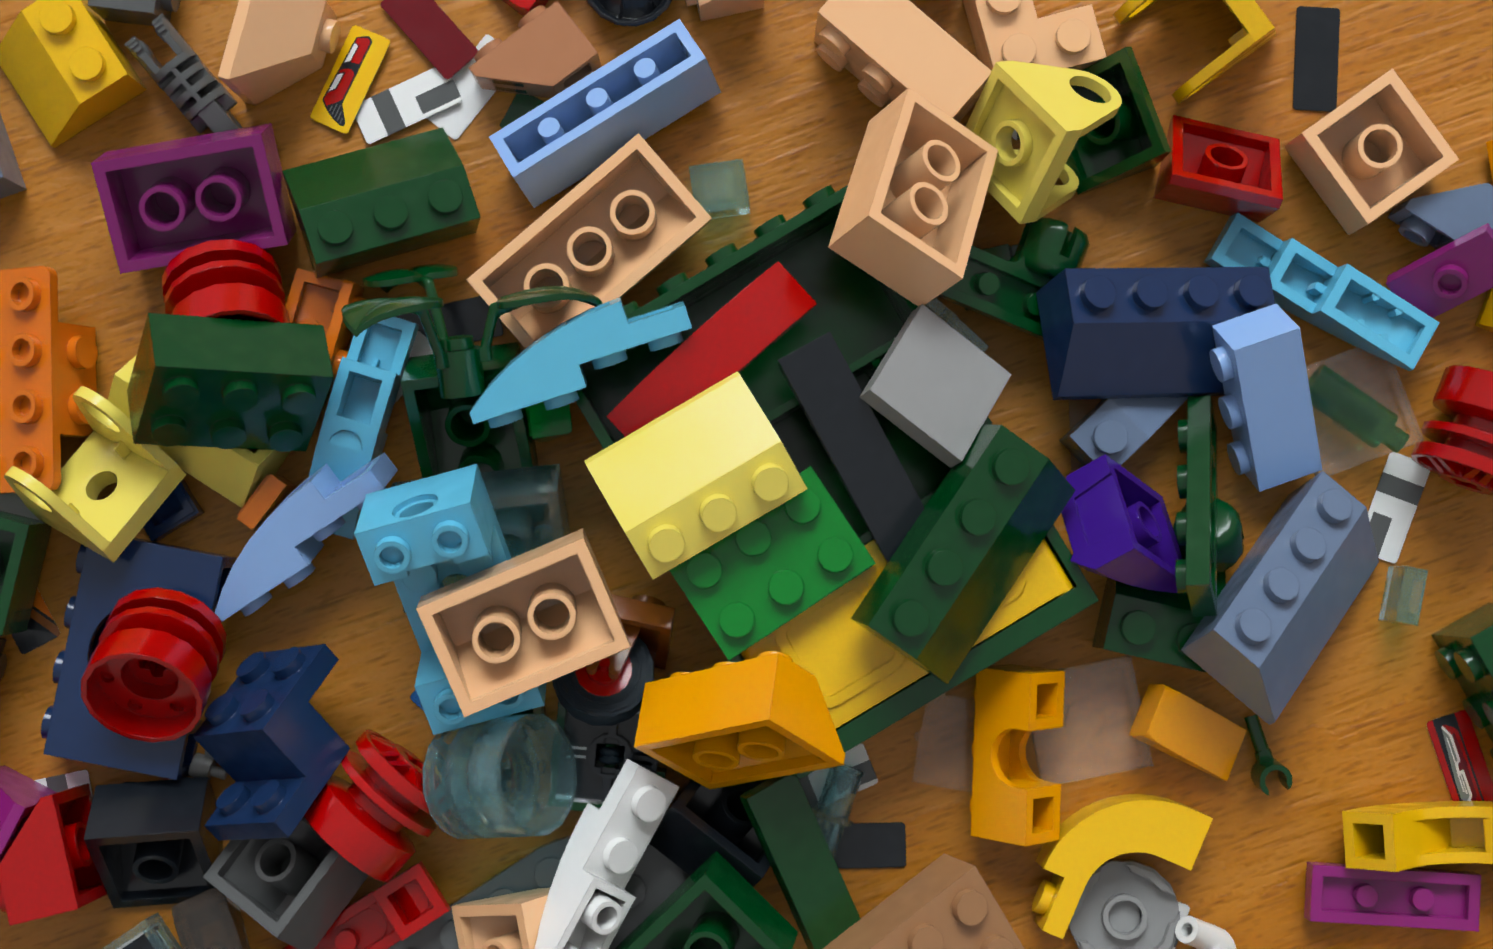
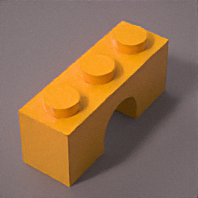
[970,664,1065,847]

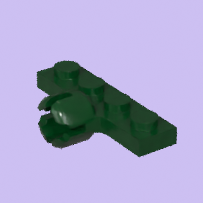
[938,217,1090,341]
[1173,395,1244,617]

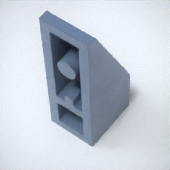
[1059,396,1190,466]

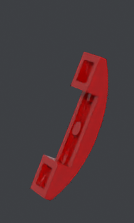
[606,261,817,437]
[282,861,451,949]

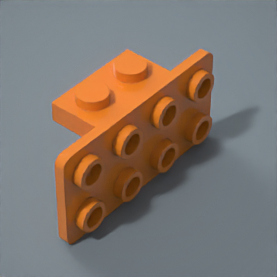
[0,266,98,494]

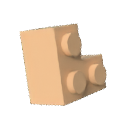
[963,0,1107,71]

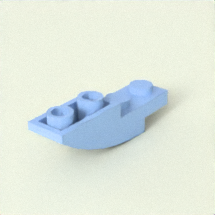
[215,452,398,622]

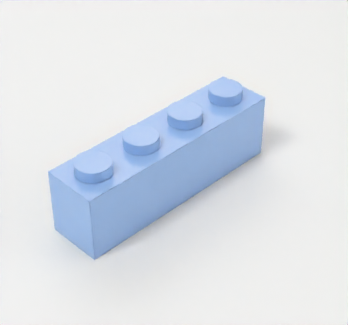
[489,19,721,208]

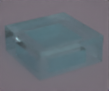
[1378,566,1428,626]

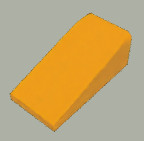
[1129,684,1247,781]

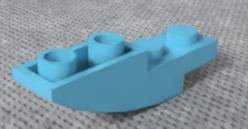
[470,297,692,428]
[309,317,419,540]

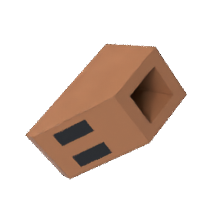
[468,1,602,98]

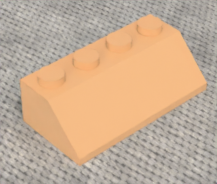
[467,133,712,349]

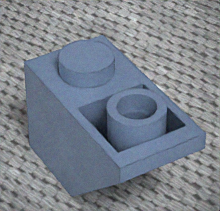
[1387,183,1493,249]

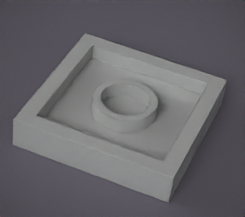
[860,304,1012,468]

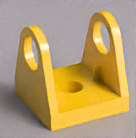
[1113,0,1276,104]

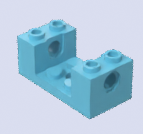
[354,464,547,735]

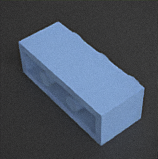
[1209,303,1323,492]

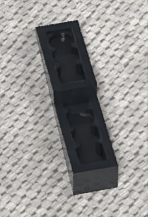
[778,331,925,563]

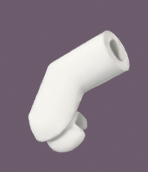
[1175,916,1237,949]

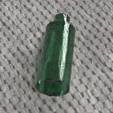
[1308,364,1410,453]

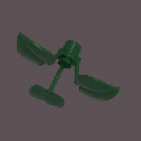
[341,264,602,399]

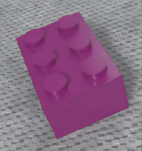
[91,123,297,274]

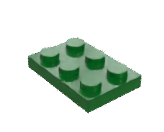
[669,466,876,661]

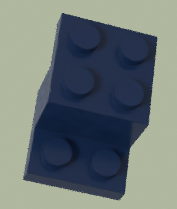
[193,644,350,841]

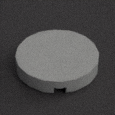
[1068,859,1180,949]

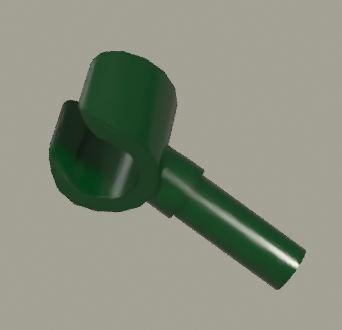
[1244,714,1293,795]

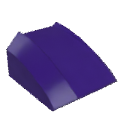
[1061,454,1183,593]

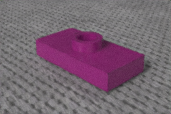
[1386,223,1493,318]

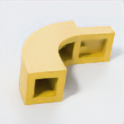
[1032,794,1213,939]
[1342,801,1493,872]

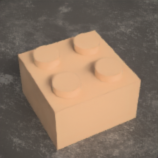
[1284,68,1459,235]

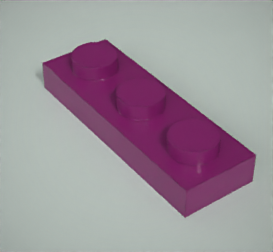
[1304,862,1481,932]

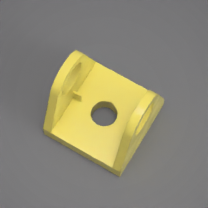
[965,61,1122,224]
[4,386,186,563]

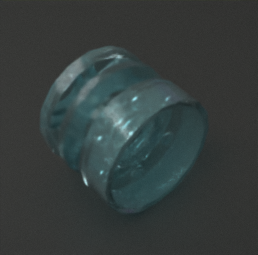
[422,714,577,839]

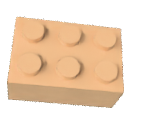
[814,0,991,122]
[828,88,998,307]

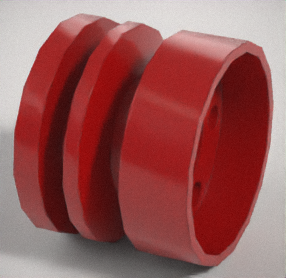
[162,239,290,323]
[1411,365,1493,495]
[81,587,227,743]
[304,729,455,883]

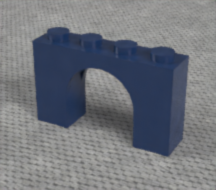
[41,538,236,780]

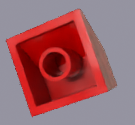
[0,783,107,926]

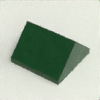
[1066,47,1171,195]

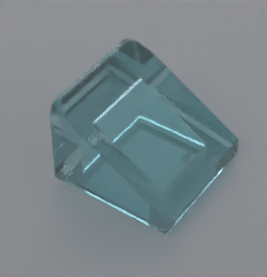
[688,159,750,219]

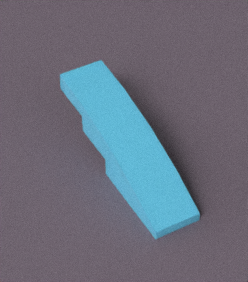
[1204,212,1440,371]

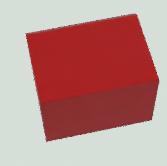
[1153,115,1283,222]

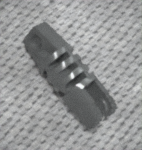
[124,13,243,134]

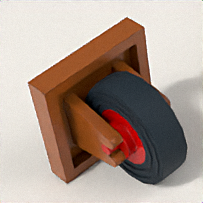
[553,594,676,726]

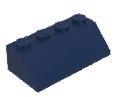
[1036,267,1275,400]

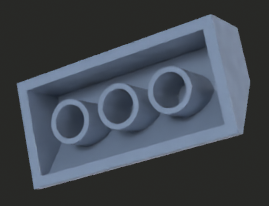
[1181,471,1379,725]

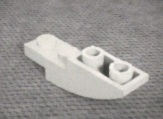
[535,758,679,949]

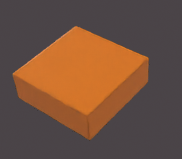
[237,474,297,531]

